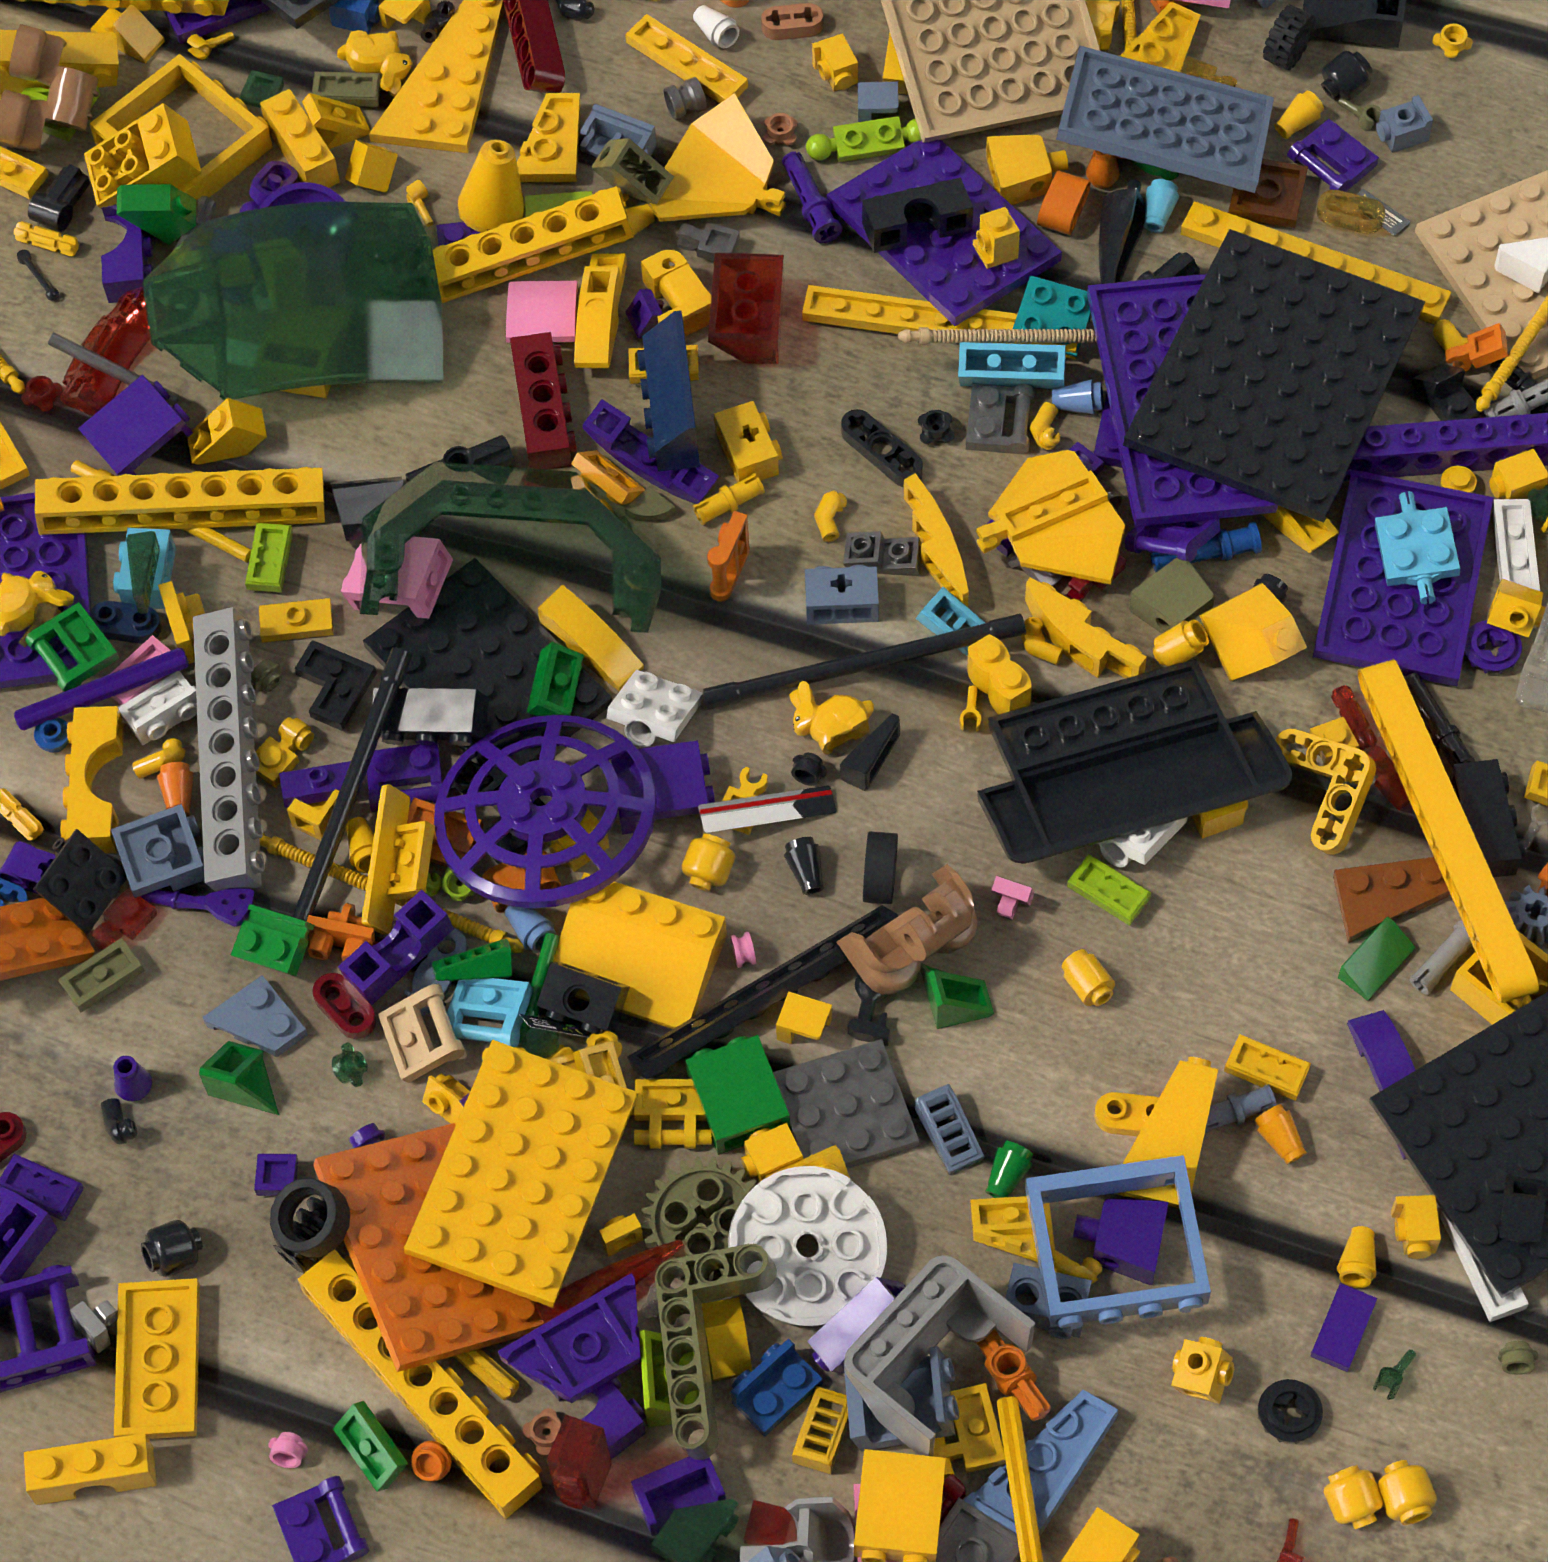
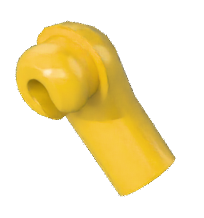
[1021,617,1064,665]

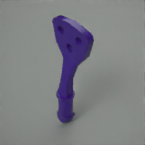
[140,888,255,927]

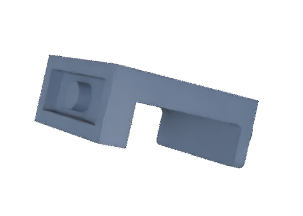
[844,1346,959,1452]

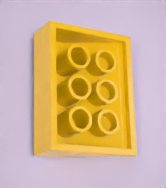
[553,872,727,1029]

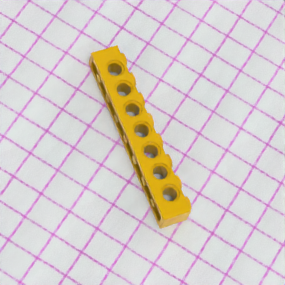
[35,467,325,535]
[297,1249,543,1519]

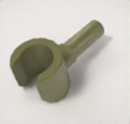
[1338,98,1382,130]

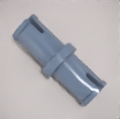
[1205,1084,1276,1133]

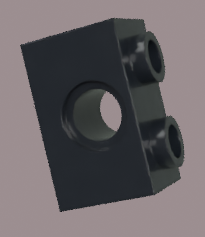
[536,962,630,1034]

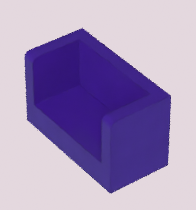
[631,1457,727,1536]

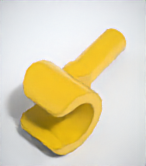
[187,32,234,60]
[406,180,434,227]
[959,686,981,732]

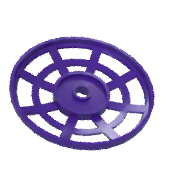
[434,715,657,908]

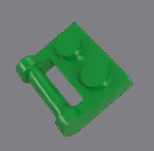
[25,602,119,692]

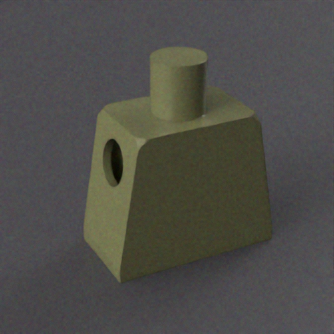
[592,138,674,204]
[1129,557,1215,639]

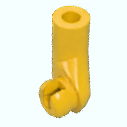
[1433,319,1468,351]
[1030,402,1061,450]
[814,490,847,542]
[132,738,186,779]
[1054,1250,1102,1284]

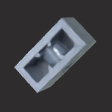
[805,565,879,625]

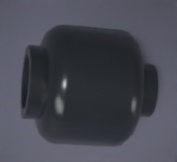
[1321,51,1373,101]
[141,1220,203,1277]

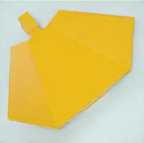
[647,93,786,222]
[976,450,1125,585]

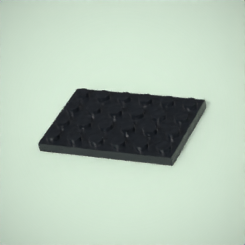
[363,558,612,782]

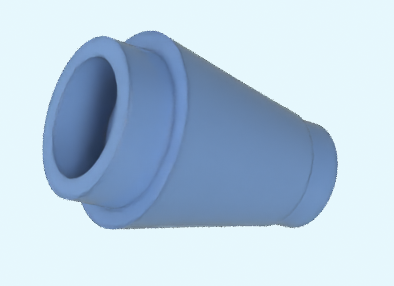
[1052,379,1104,414]
[505,906,557,953]

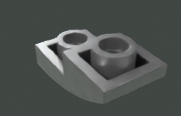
[843,531,922,575]

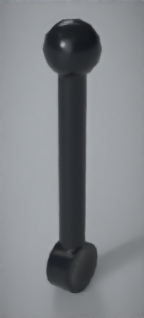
[17,250,59,301]

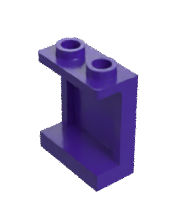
[78,374,193,476]
[611,740,715,835]

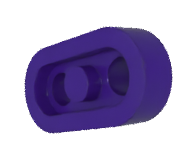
[249,161,298,206]

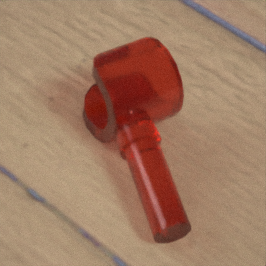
[1277,1518,1304,1562]

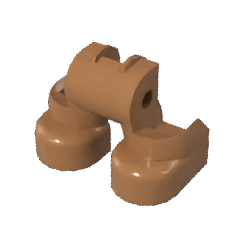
[0,24,99,152]
[837,864,978,995]

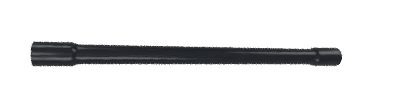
[703,613,1026,710]
[292,647,413,921]

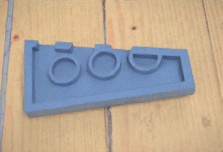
[963,1390,1118,1536]

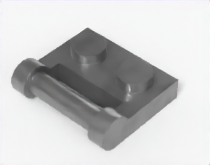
[966,383,1035,454]

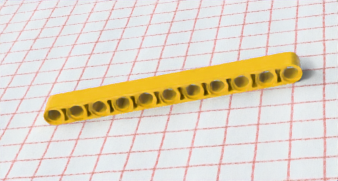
[1358,659,1539,1003]

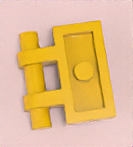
[634,1079,712,1149]
[933,1383,1006,1479]

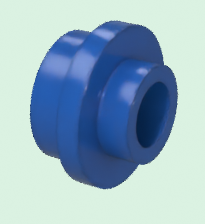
[34,717,69,753]

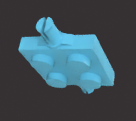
[1375,491,1460,604]

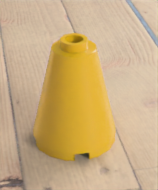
[457,140,525,233]

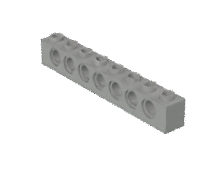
[193,607,265,891]

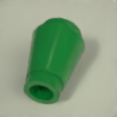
[985,1140,1033,1198]

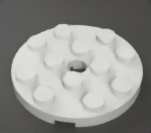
[728,1166,887,1326]

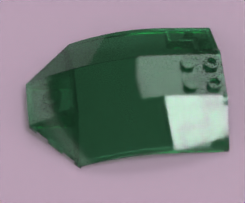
[142,202,444,401]

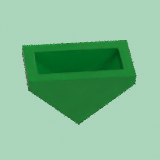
[920,963,994,1029]
[199,1041,279,1115]

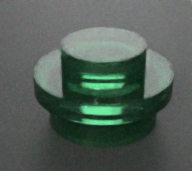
[522,1028,559,1058]

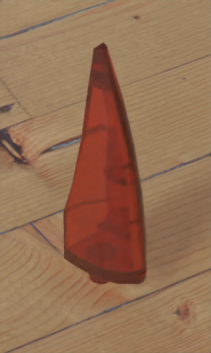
[527,1239,684,1334]

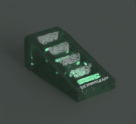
[126,531,160,614]

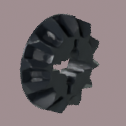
[1258,1379,1323,1444]

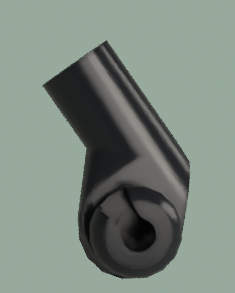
[421,0,455,43]
[556,0,595,19]
[101,1098,137,1144]

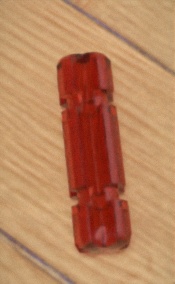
[1331,685,1377,752]

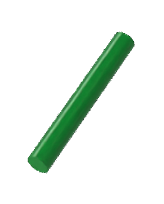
[519,933,560,1046]

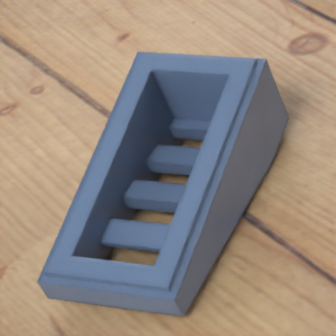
[915,1084,984,1175]

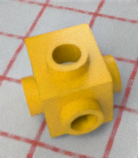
[1171,1337,1234,1404]

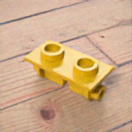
[422,1073,470,1125]

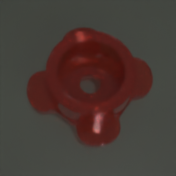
[21,376,63,412]

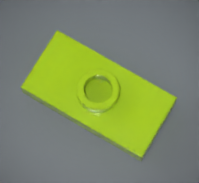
[245,523,293,593]
[1067,854,1151,926]

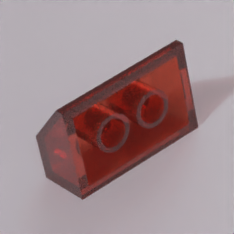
[708,253,785,364]

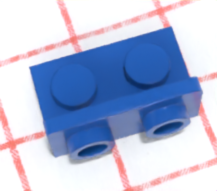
[731,1339,823,1437]

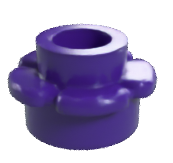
[349,1123,385,1148]

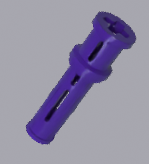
[782,151,842,243]

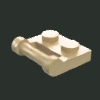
[378,984,465,1083]

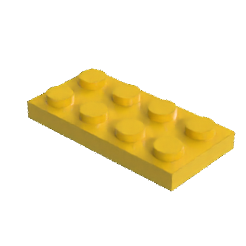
[114,1278,200,1439]

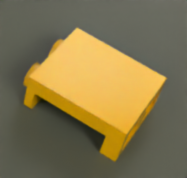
[854,1449,946,1562]

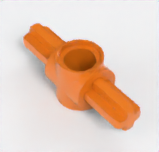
[975,1329,1051,1421]

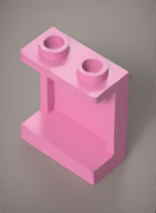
[341,532,453,619]

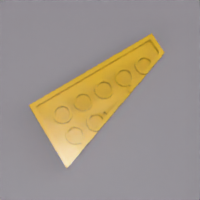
[369,0,505,153]

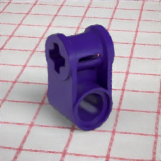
[0,841,56,895]

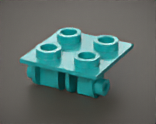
[1013,276,1092,357]

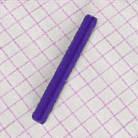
[14,648,189,730]

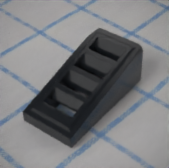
[840,713,900,791]

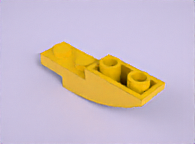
[574,253,627,368]
[1025,577,1147,679]

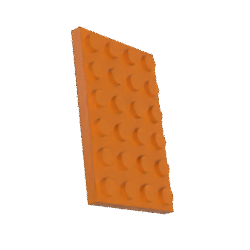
[313,1123,545,1372]

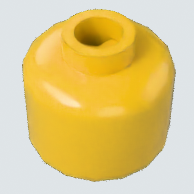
[681,833,735,892]
[1377,1460,1437,1525]
[1323,1464,1384,1529]

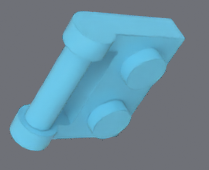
[447,978,533,1047]

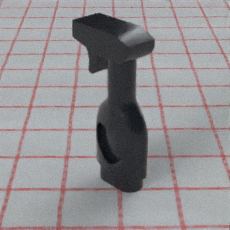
[847,972,890,1046]

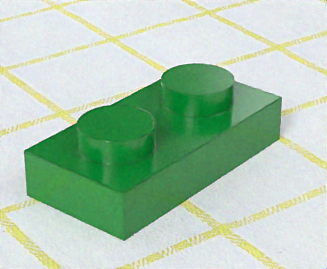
[333,1401,408,1492]

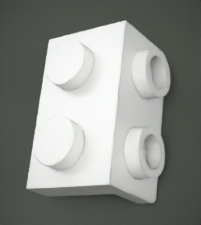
[118,671,197,746]

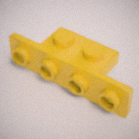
[362,784,435,935]

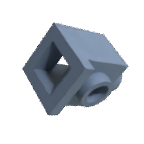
[1376,95,1433,153]

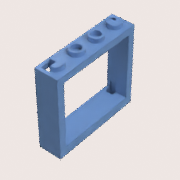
[1025,1155,1211,1330]

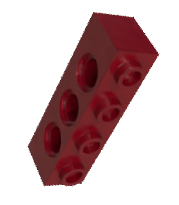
[510,332,577,472]

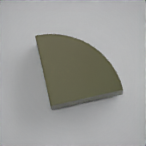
[625,486,675,521]

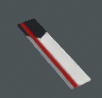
[698,785,836,833]

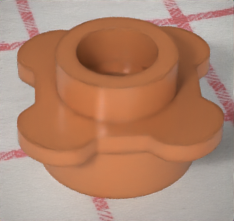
[763,113,797,146]
[522,1408,571,1456]

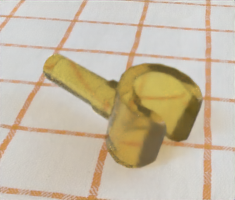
[18,602,62,648]

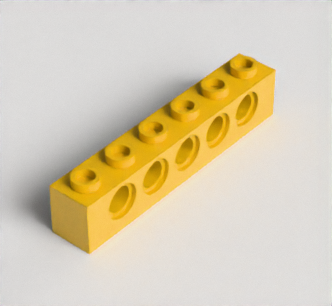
[423,186,634,304]

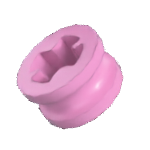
[730,931,756,968]

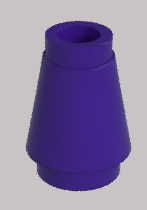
[113,1056,152,1101]

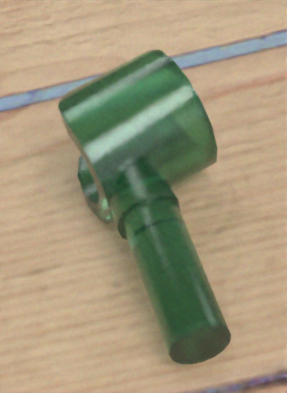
[1373,1349,1416,1400]

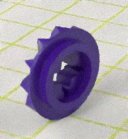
[1464,620,1522,674]

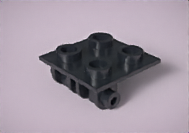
[33,829,127,934]

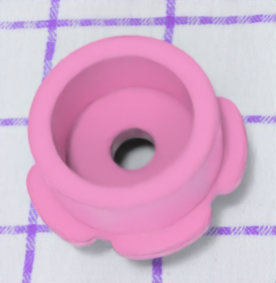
[268,1432,308,1468]

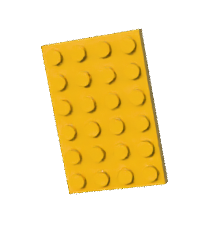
[404,1040,638,1308]

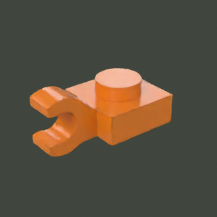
[1445,323,1508,372]

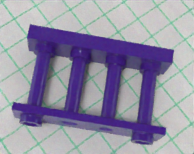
[0,1265,97,1393]

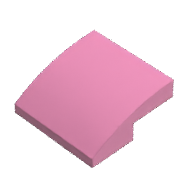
[506,281,578,343]

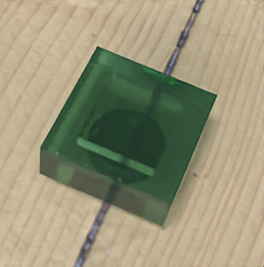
[240,70,284,108]

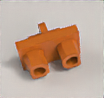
[307,903,378,961]

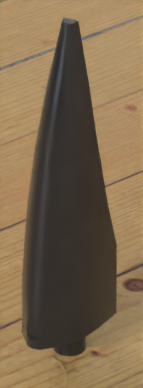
[1099,180,1145,284]

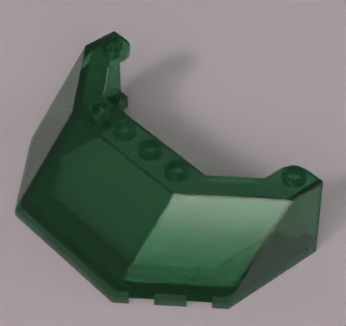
[360,462,661,633]

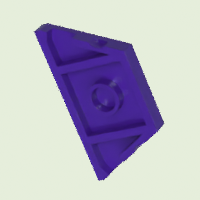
[498,1273,641,1403]

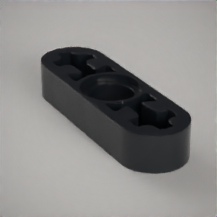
[841,409,923,487]

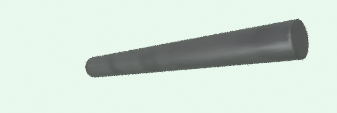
[48,332,180,407]

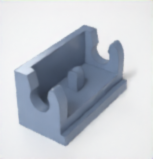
[580,104,657,157]

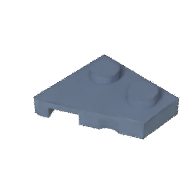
[202,975,308,1057]

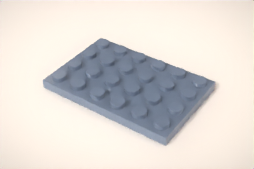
[1056,46,1274,193]

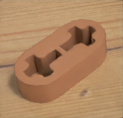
[761,3,824,40]

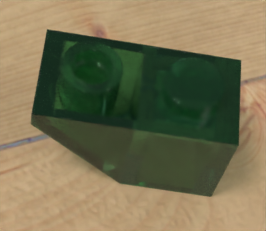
[651,1499,740,1562]

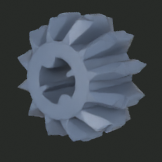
[1505,885,1548,949]

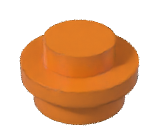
[412,1441,452,1481]

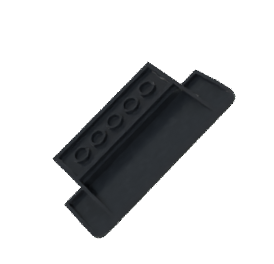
[977,659,1292,864]

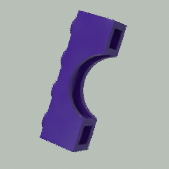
[101,204,154,303]

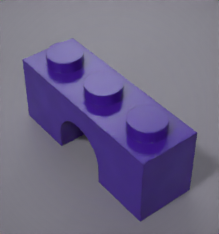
[338,889,454,1005]
[551,1377,646,1463]

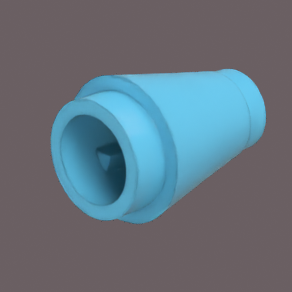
[1144,179,1179,233]

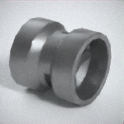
[663,77,707,120]

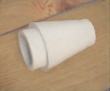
[693,5,739,48]

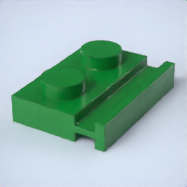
[231,904,315,977]

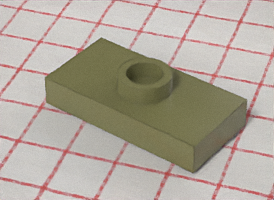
[312,72,381,107]

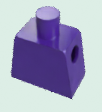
[1073,1199,1169,1285]

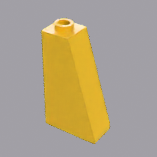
[1113,1057,1218,1209]

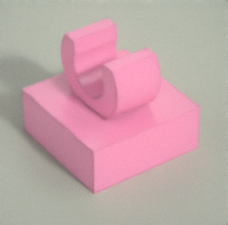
[992,876,1035,920]

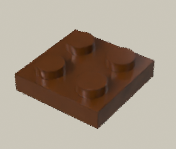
[1228,159,1308,229]

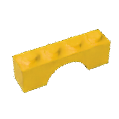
[60,706,125,854]

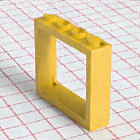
[89,54,273,202]

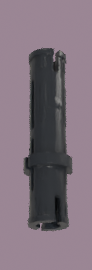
[1406,673,1475,768]

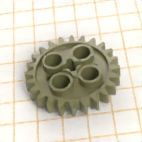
[641,1157,757,1281]

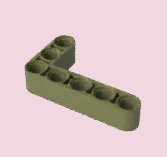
[655,1244,777,1460]

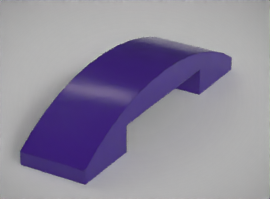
[582,399,719,504]
[1347,1010,1416,1160]

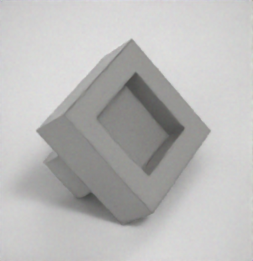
[70,1300,117,1353]

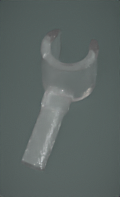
[1523,803,1548,853]

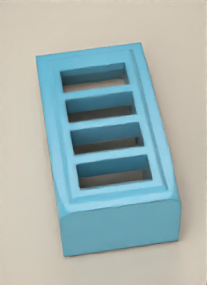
[916,587,985,656]

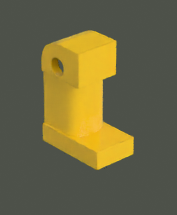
[641,250,717,336]

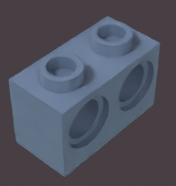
[1005,1263,1092,1339]

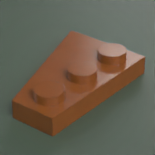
[1333,857,1451,943]

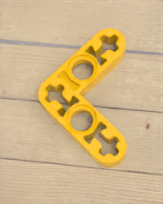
[1275,729,1376,855]

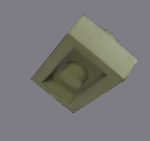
[58,938,144,1013]

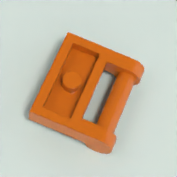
[707,511,750,602]

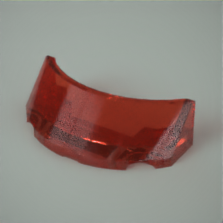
[60,286,174,416]

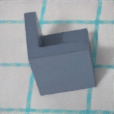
[858,81,898,122]

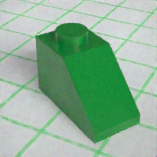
[117,184,196,245]

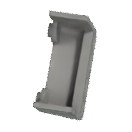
[844,1255,1035,1456]

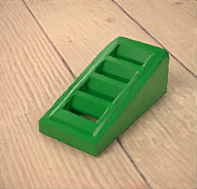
[432,939,512,981]

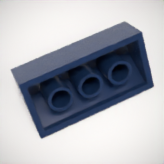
[637,310,700,472]

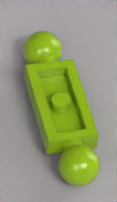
[806,116,922,163]

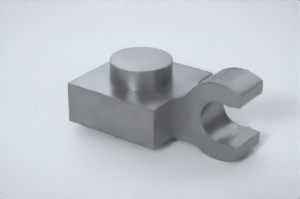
[677,222,740,265]

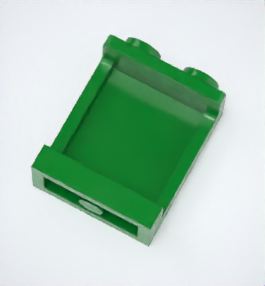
[685,1035,791,1155]

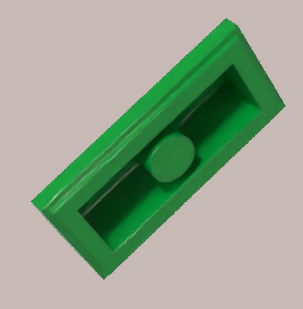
[527,642,584,716]
[1338,916,1416,1001]

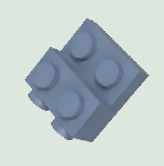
[111,804,205,898]

